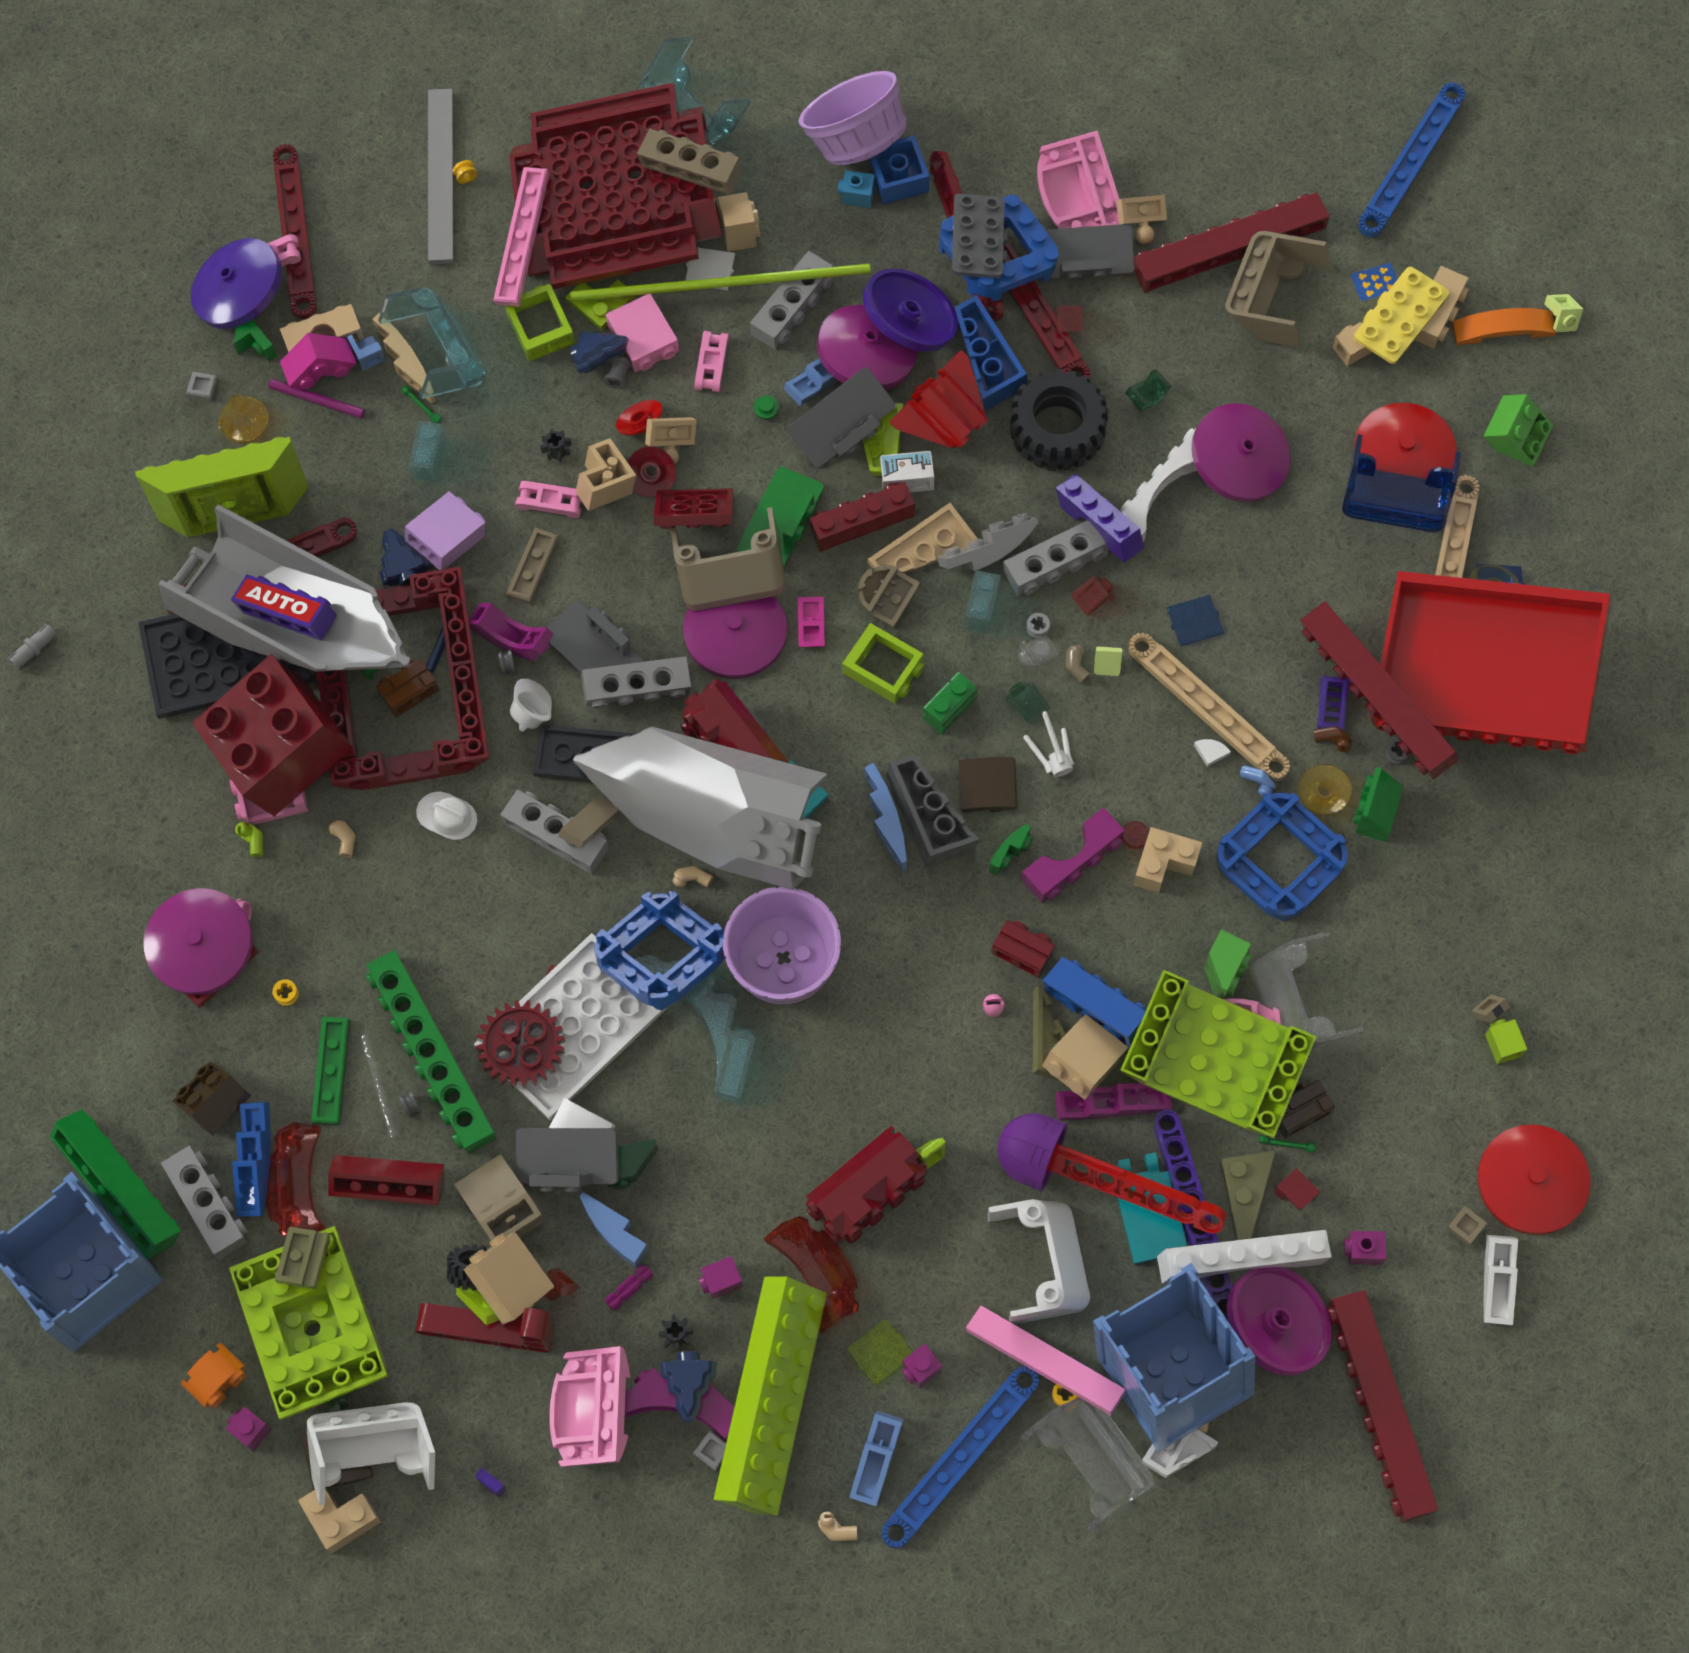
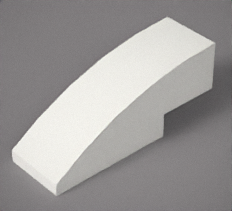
[1484,1235,1518,1325]

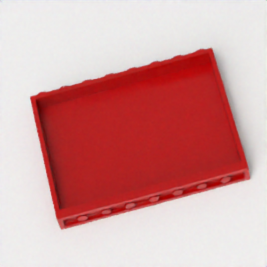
[1370,571,1611,754]

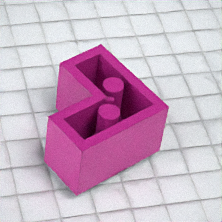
[280,333,357,389]

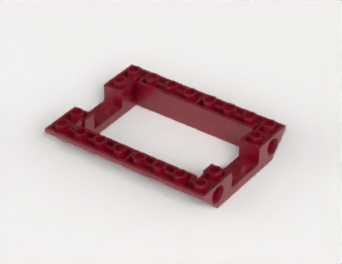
[317,566,490,791]

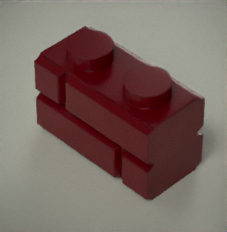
[991,920,1055,978]

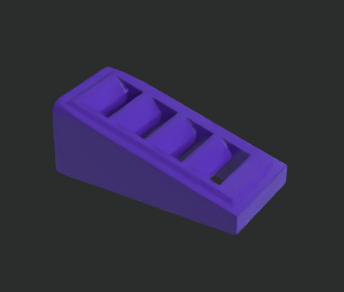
[1317,676,1349,731]

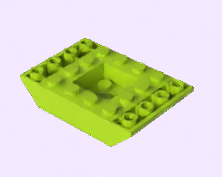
[135,437,309,538]
[229,1226,388,1420]

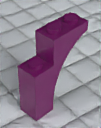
[624,1367,734,1443]

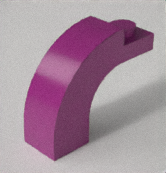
[469,603,554,661]

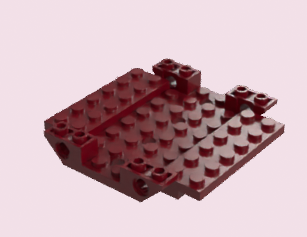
[509,83,723,289]

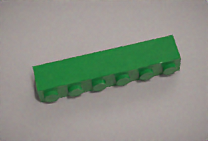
[50,1109,181,1260]

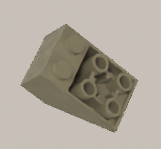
[454,1154,545,1241]

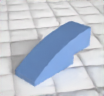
[580,1192,648,1269]
[849,1410,904,1506]

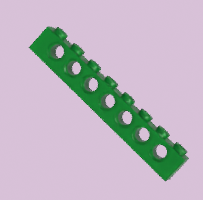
[365,949,497,1154]

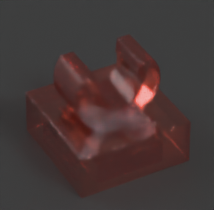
[544,1268,579,1301]

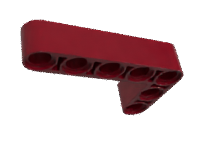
[415,1303,555,1353]

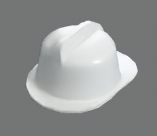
[510,679,552,732]
[416,791,477,840]

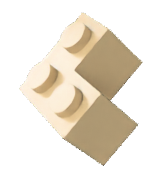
[718,192,760,252]
[576,438,636,511]
[1134,827,1202,893]
[298,1487,381,1553]

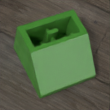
[1483,394,1554,466]
[1204,930,1252,999]

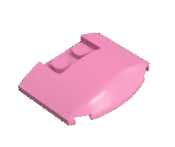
[1037,130,1119,229]
[550,1346,630,1467]

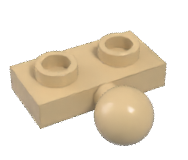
[1117,195,1167,245]
[645,417,697,464]

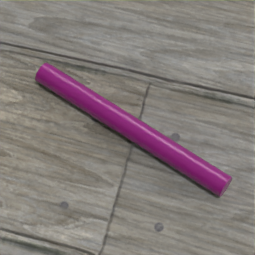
[268,379,365,419]

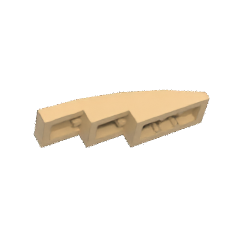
[372,313,436,404]

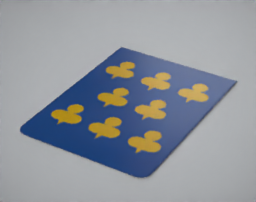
[1350,263,1398,301]

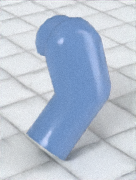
[1240,765,1276,797]

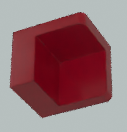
[1274,1168,1320,1210]

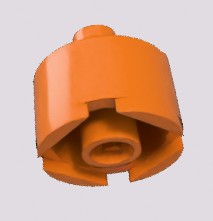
[181,1343,247,1409]

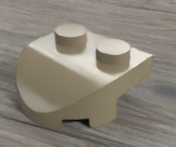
[858,564,921,629]

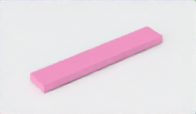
[493,167,550,307]
[966,1306,1126,1416]

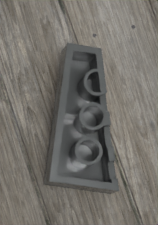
[886,754,979,868]

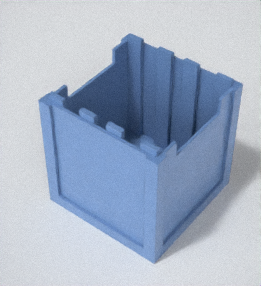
[0,1172,163,1352]
[1093,1263,1255,1453]

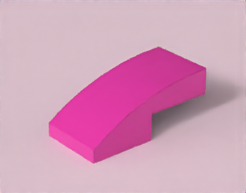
[798,597,825,648]

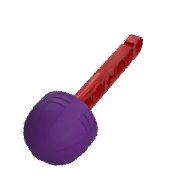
[997,1113,1227,1234]

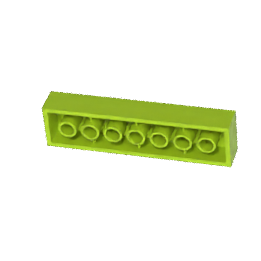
[713,1277,827,1516]

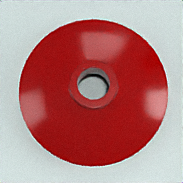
[616,400,663,435]

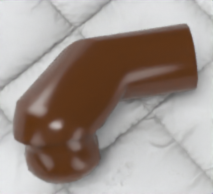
[1313,726,1352,752]

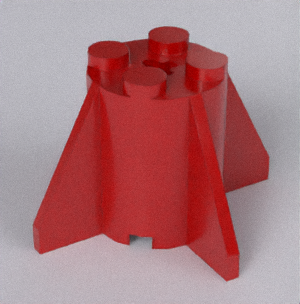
[889,350,988,448]

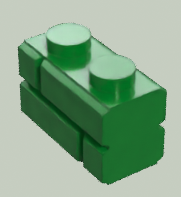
[922,672,977,734]

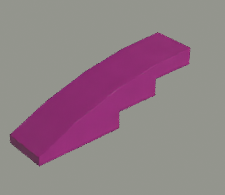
[1055,1083,1172,1121]

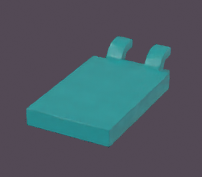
[1116,1152,1187,1265]

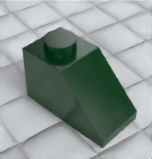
[608,1139,658,1189]

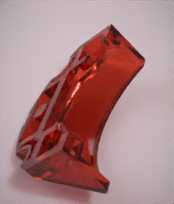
[266,1122,326,1237]
[763,1216,859,1334]

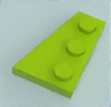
[863,403,904,476]

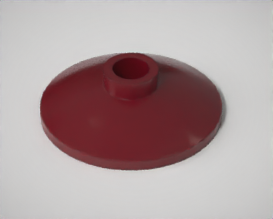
[627,446,676,497]

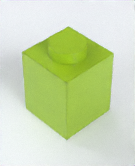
[1485,1019,1527,1065]

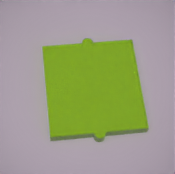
[847,1318,912,1386]

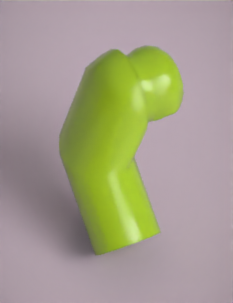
[235,822,264,858]

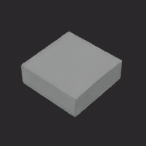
[186,372,218,401]
[693,1431,726,1472]

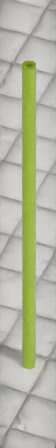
[571,263,871,301]

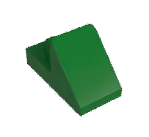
[233,320,277,362]

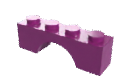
[1021,807,1125,903]

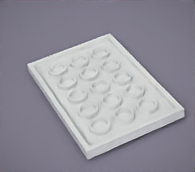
[474,933,667,1121]

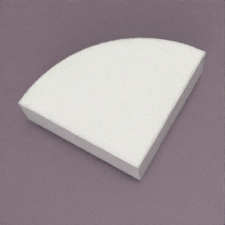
[1194,739,1231,767]

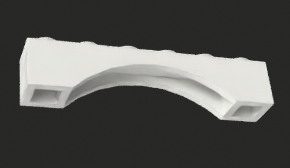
[1120,428,1197,542]
[1157,1230,1332,1284]

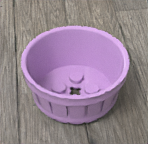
[799,71,907,165]
[723,887,841,1004]

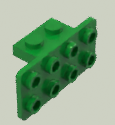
[737,467,824,567]

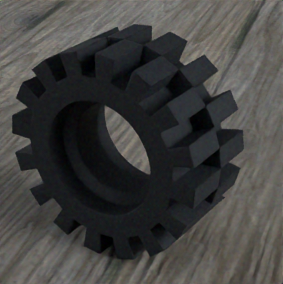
[447,1244,487,1291]

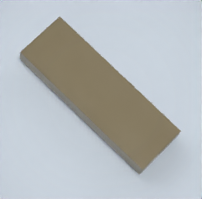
[506,528,559,605]
[559,795,620,849]

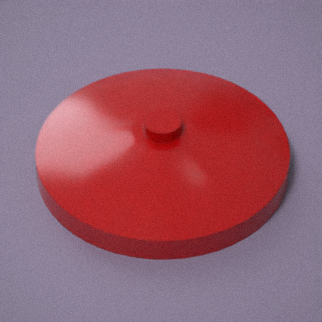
[1353,403,1457,498]
[1477,1125,1590,1235]

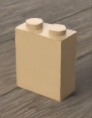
[1042,1014,1129,1100]
[463,1232,554,1324]

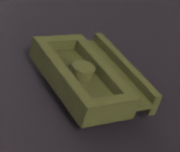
[275,1227,331,1290]

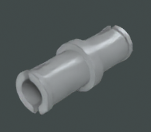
[7,624,57,670]

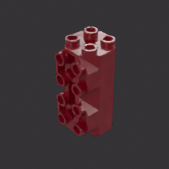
[680,679,789,763]
[805,1126,927,1244]

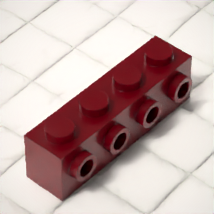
[810,482,915,552]
[328,1155,445,1205]

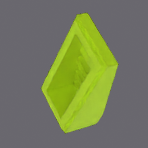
[916,1138,946,1169]

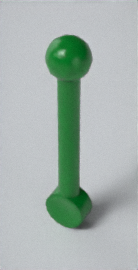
[402,386,441,424]
[1259,1136,1316,1153]

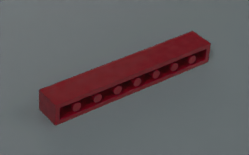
[1133,192,1329,293]
[1300,601,1459,780]
[1327,1290,1438,1523]

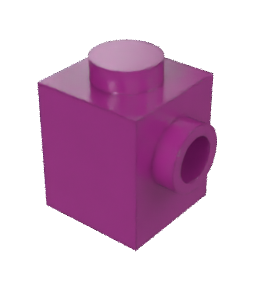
[1343,1231,1386,1265]
[698,1256,743,1300]
[901,1344,942,1389]
[226,1406,271,1451]

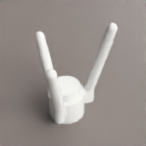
[1023,711,1074,777]

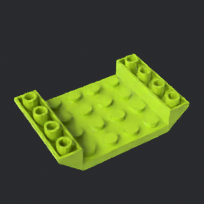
[1120,970,1317,1138]

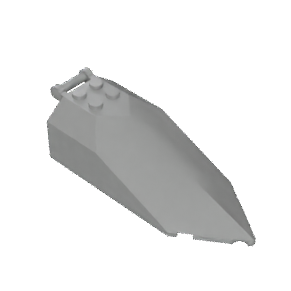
[158,505,410,671]
[573,727,827,890]

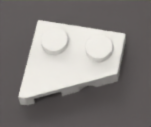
[1141,1429,1218,1478]

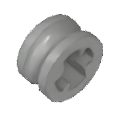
[1026,613,1050,639]

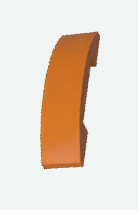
[1452,308,1557,345]

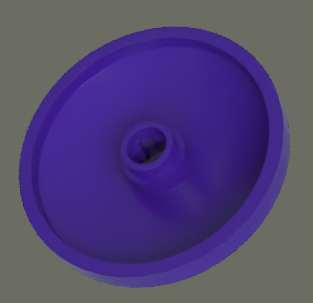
[191,238,282,329]
[863,269,958,352]

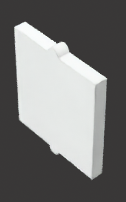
[685,248,735,291]

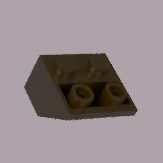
[172,1061,251,1136]

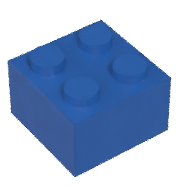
[868,135,930,205]

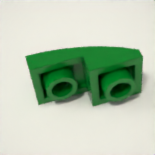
[989,824,1033,876]

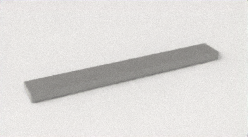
[428,89,454,265]

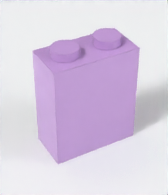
[405,491,486,570]

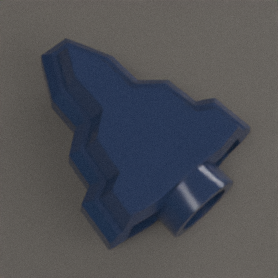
[571,331,629,374]
[380,528,432,586]
[660,1351,717,1422]

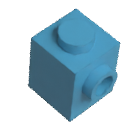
[838,170,875,208]

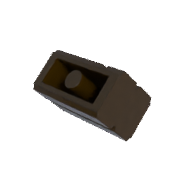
[1278,1080,1335,1139]

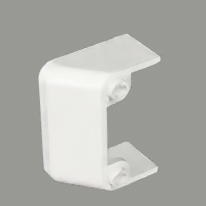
[988,1199,1090,1324]
[307,1402,435,1505]

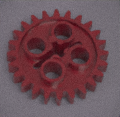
[476,1000,566,1088]

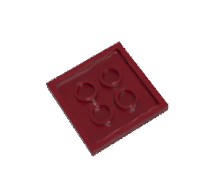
[653,488,734,529]

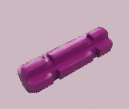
[605,1264,653,1311]

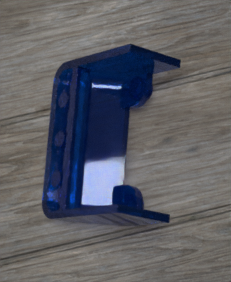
[1342,434,1461,532]

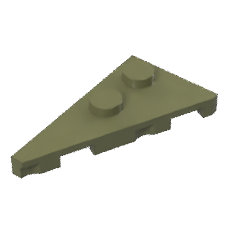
[1033,985,1065,1081]
[1221,1151,1275,1240]

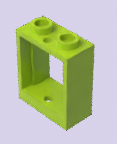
[505,284,575,362]
[842,623,925,704]

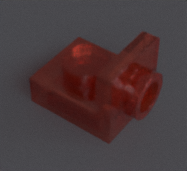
[1056,306,1083,332]
[1071,575,1116,616]

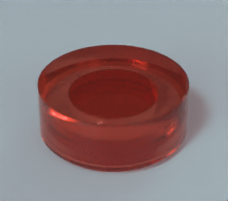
[1122,821,1149,849]

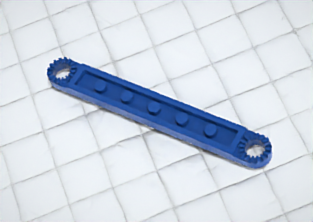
[1358,82,1465,237]
[882,1366,1039,1549]

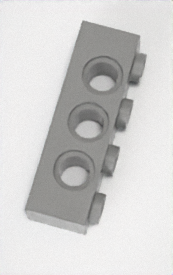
[750,250,834,350]
[1003,521,1108,596]
[581,656,691,709]
[500,789,609,875]
[161,1145,248,1260]

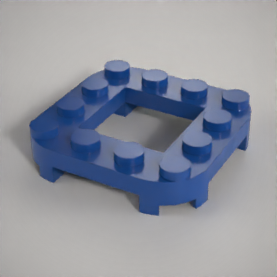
[938,195,1059,301]
[1216,793,1348,921]
[594,890,725,1010]

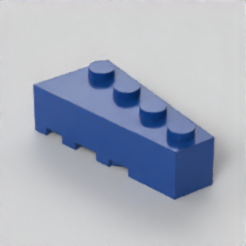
[955,295,1028,410]
[1043,957,1147,1051]

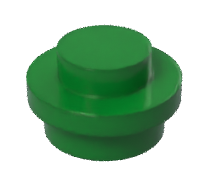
[753,395,779,420]

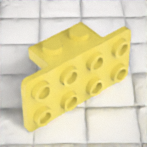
[1354,267,1449,364]

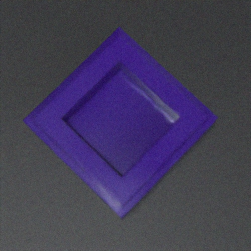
[475,1467,507,1497]

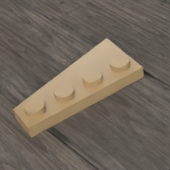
[867,503,978,574]

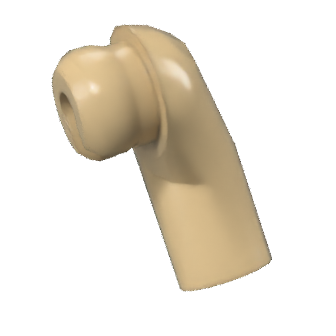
[329,820,356,858]
[672,866,714,888]
[818,1512,857,1541]

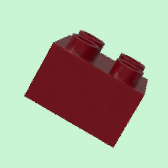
[192,654,354,817]

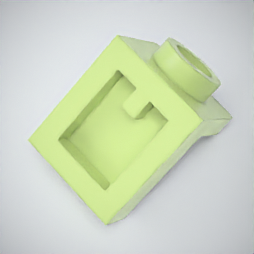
[1545,294,1583,332]

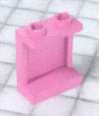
[605,293,679,372]
[230,780,309,825]

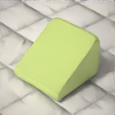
[1094,647,1122,676]

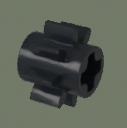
[540,429,572,462]
[658,1314,694,1351]

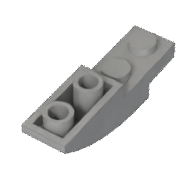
[937,513,1038,571]

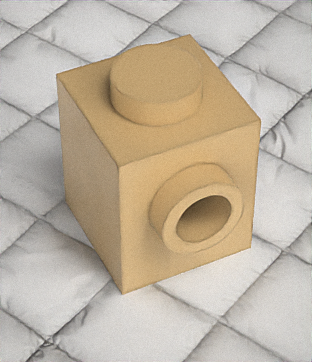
[1333,322,1372,367]

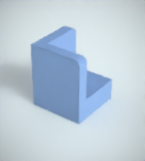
[347,335,385,371]

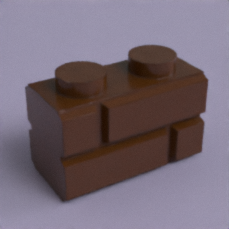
[376,659,439,718]

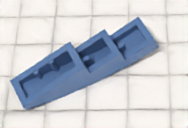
[784,358,838,406]
[864,763,907,872]

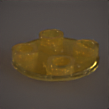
[218,394,269,443]

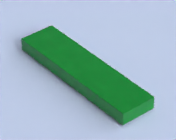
[311,1017,350,1125]

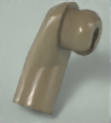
[1065,645,1091,684]

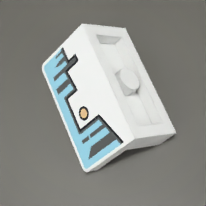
[880,451,934,492]

